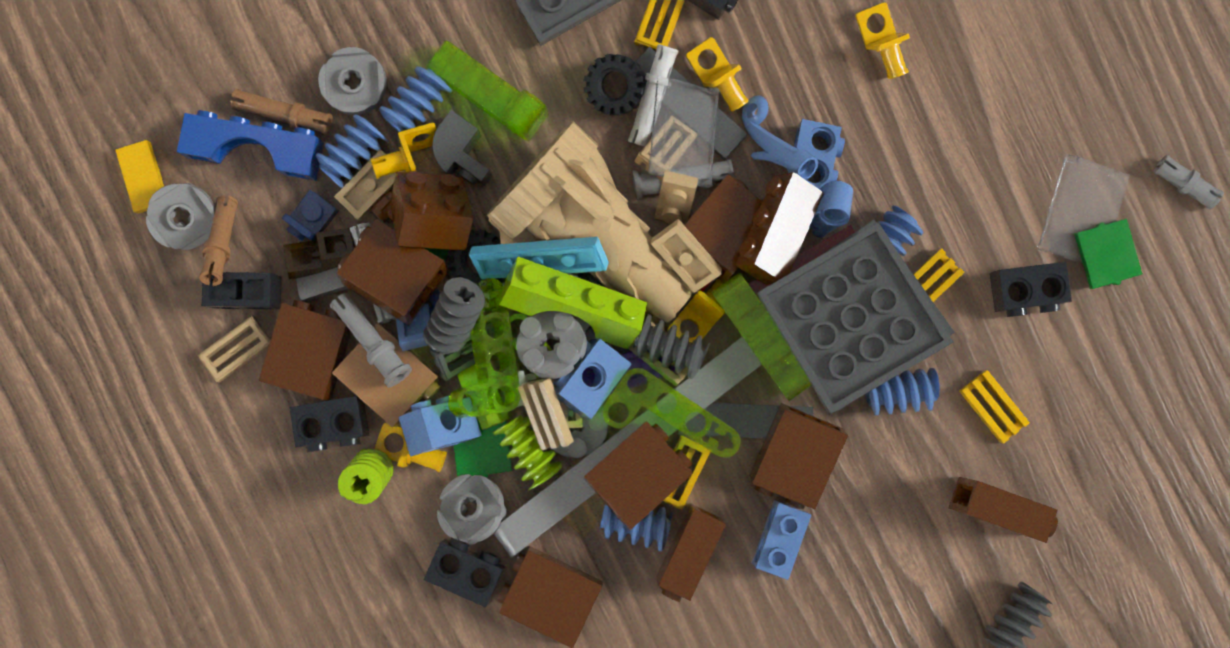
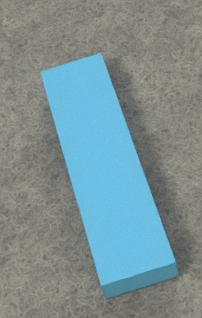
[469,237,609,279]

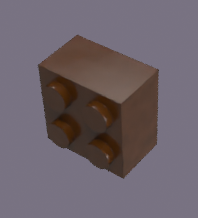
[390,171,473,250]

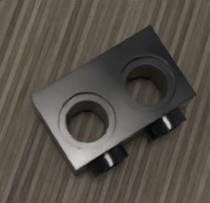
[989,262,1072,317]
[201,272,282,310]
[289,396,369,453]
[424,537,506,608]

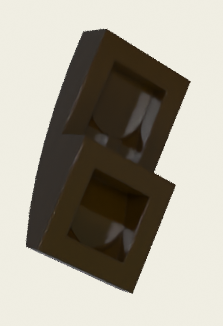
[283,228,354,279]

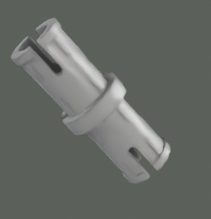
[1153,155,1224,210]

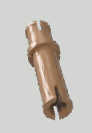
[230,89,333,135]
[199,195,238,286]

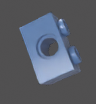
[553,338,631,419]
[399,395,482,457]

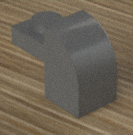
[433,110,492,186]

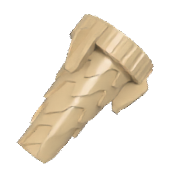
[487,121,693,323]

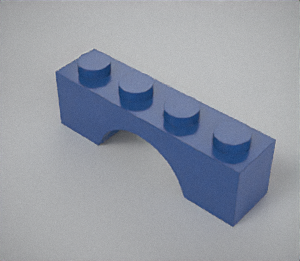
[177,110,324,181]

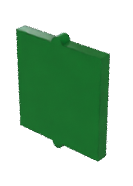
[1074,219,1143,289]
[454,414,513,478]

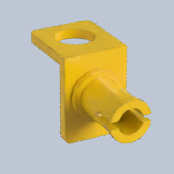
[855,2,910,79]
[686,37,749,112]
[370,123,437,179]
[667,279,735,343]
[374,423,447,472]

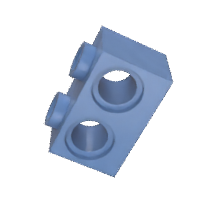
[788,119,845,189]
[752,500,811,580]

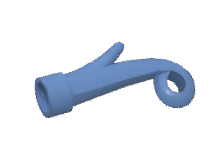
[742,95,818,180]

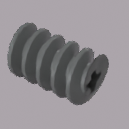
[423,277,485,354]
[633,314,710,379]
[983,582,1053,648]

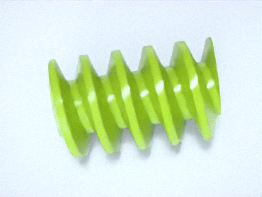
[492,415,562,490]
[338,449,393,504]

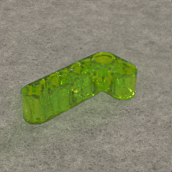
[425,40,549,142]
[712,272,812,401]
[448,278,521,418]
[603,368,740,457]

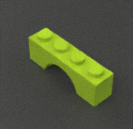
[499,257,647,349]

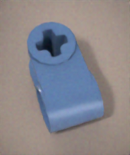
[809,181,853,238]

